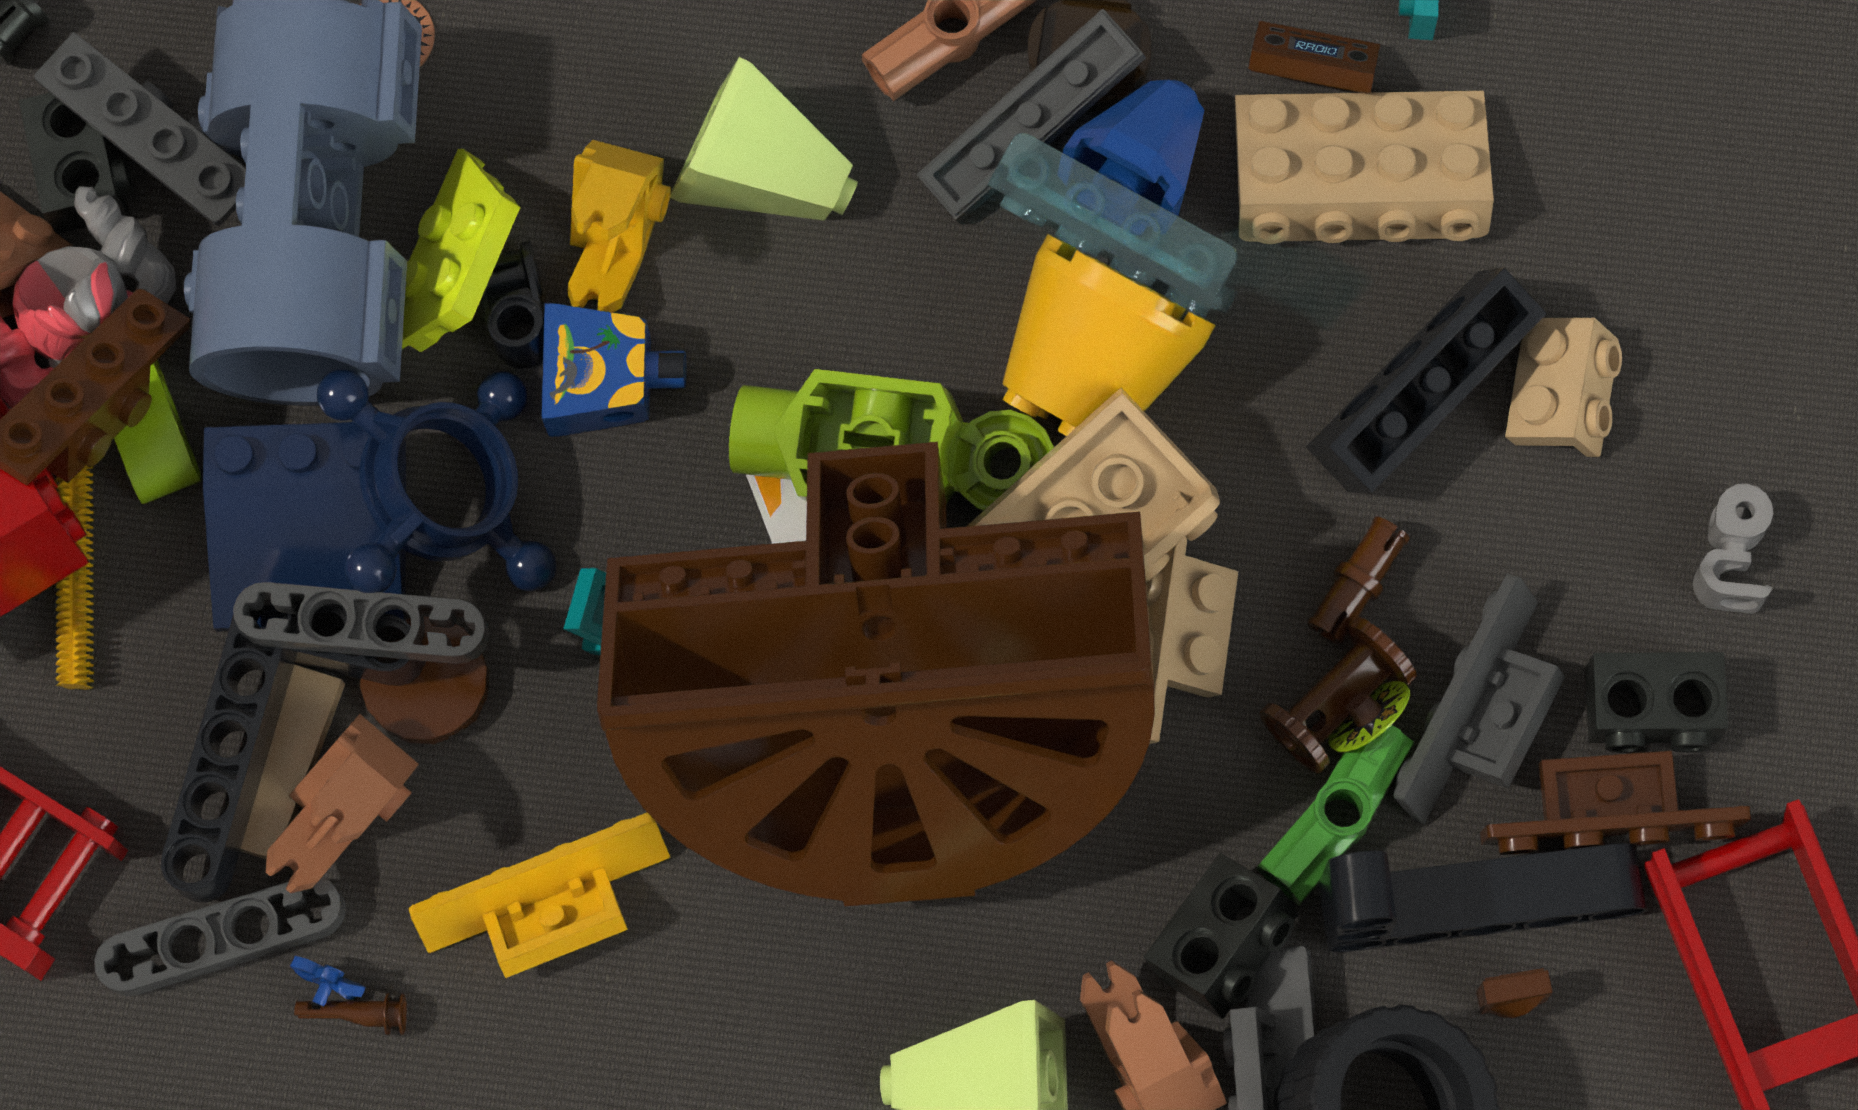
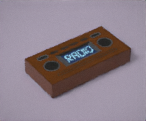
[1248,21,1381,94]

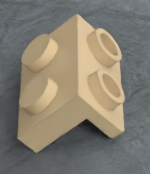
[1505,318,1622,457]

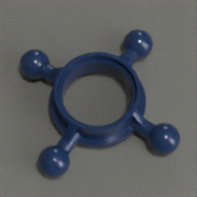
[317,369,556,593]

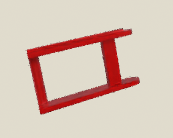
[1644,799,1858,1110]

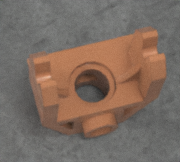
[266,714,419,893]
[1080,960,1227,1110]

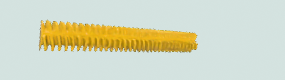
[56,466,94,690]

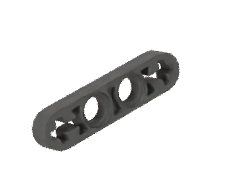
[233,582,489,664]
[94,878,346,996]

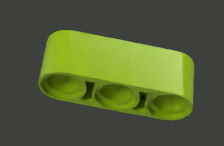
[114,359,202,505]

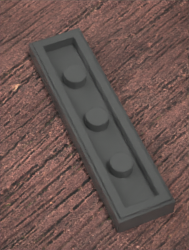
[916,9,1146,224]

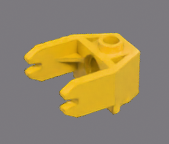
[568,140,671,313]

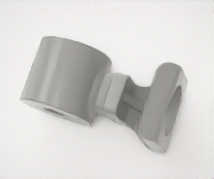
[1693,484,1773,614]

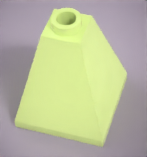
[670,57,858,220]
[880,1000,1068,1110]

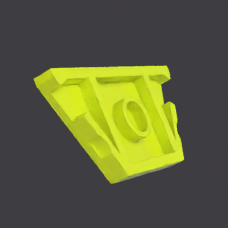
[402,149,520,352]

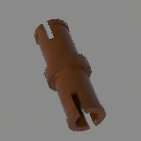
[1307,516,1410,645]

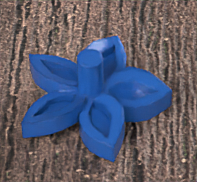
[290,956,366,1007]

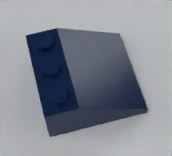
[203,422,406,631]

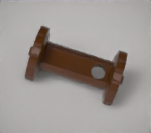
[1259,617,1417,774]

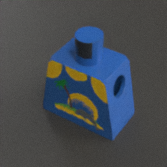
[542,303,687,437]

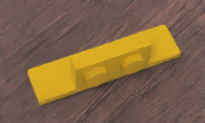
[409,813,671,978]

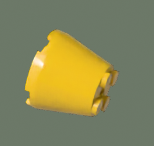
[1002,234,1216,436]

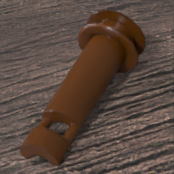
[294,992,407,1036]

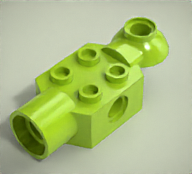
[729,369,1054,510]

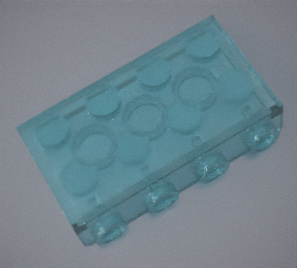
[987,133,1238,317]

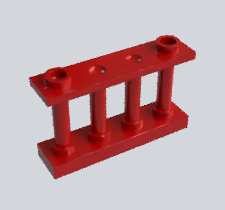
[0,767,129,981]

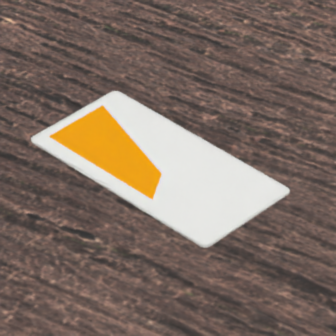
[746,474,807,544]

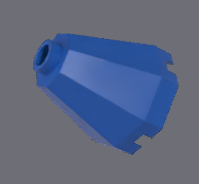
[1058,80,1205,236]

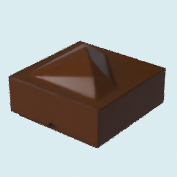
[1476,968,1553,1018]

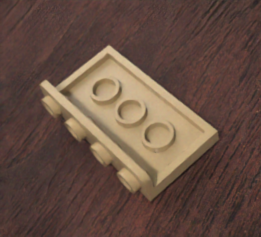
[1235,91,1494,244]
[966,387,1220,582]

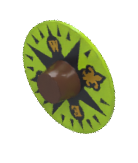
[1329,681,1410,752]

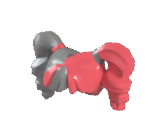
[0,186,176,408]

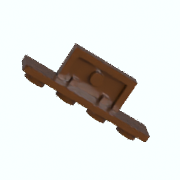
[0,289,191,485]
[1480,751,1751,855]

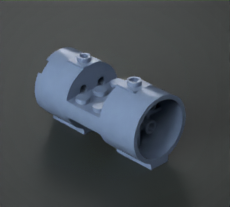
[184,0,422,406]

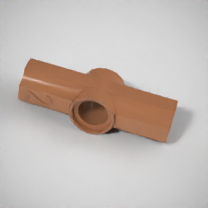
[862,0,1037,101]

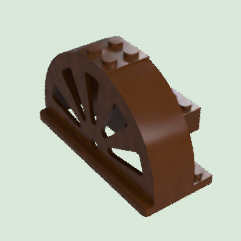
[597,442,1155,907]

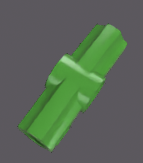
[1257,725,1414,906]

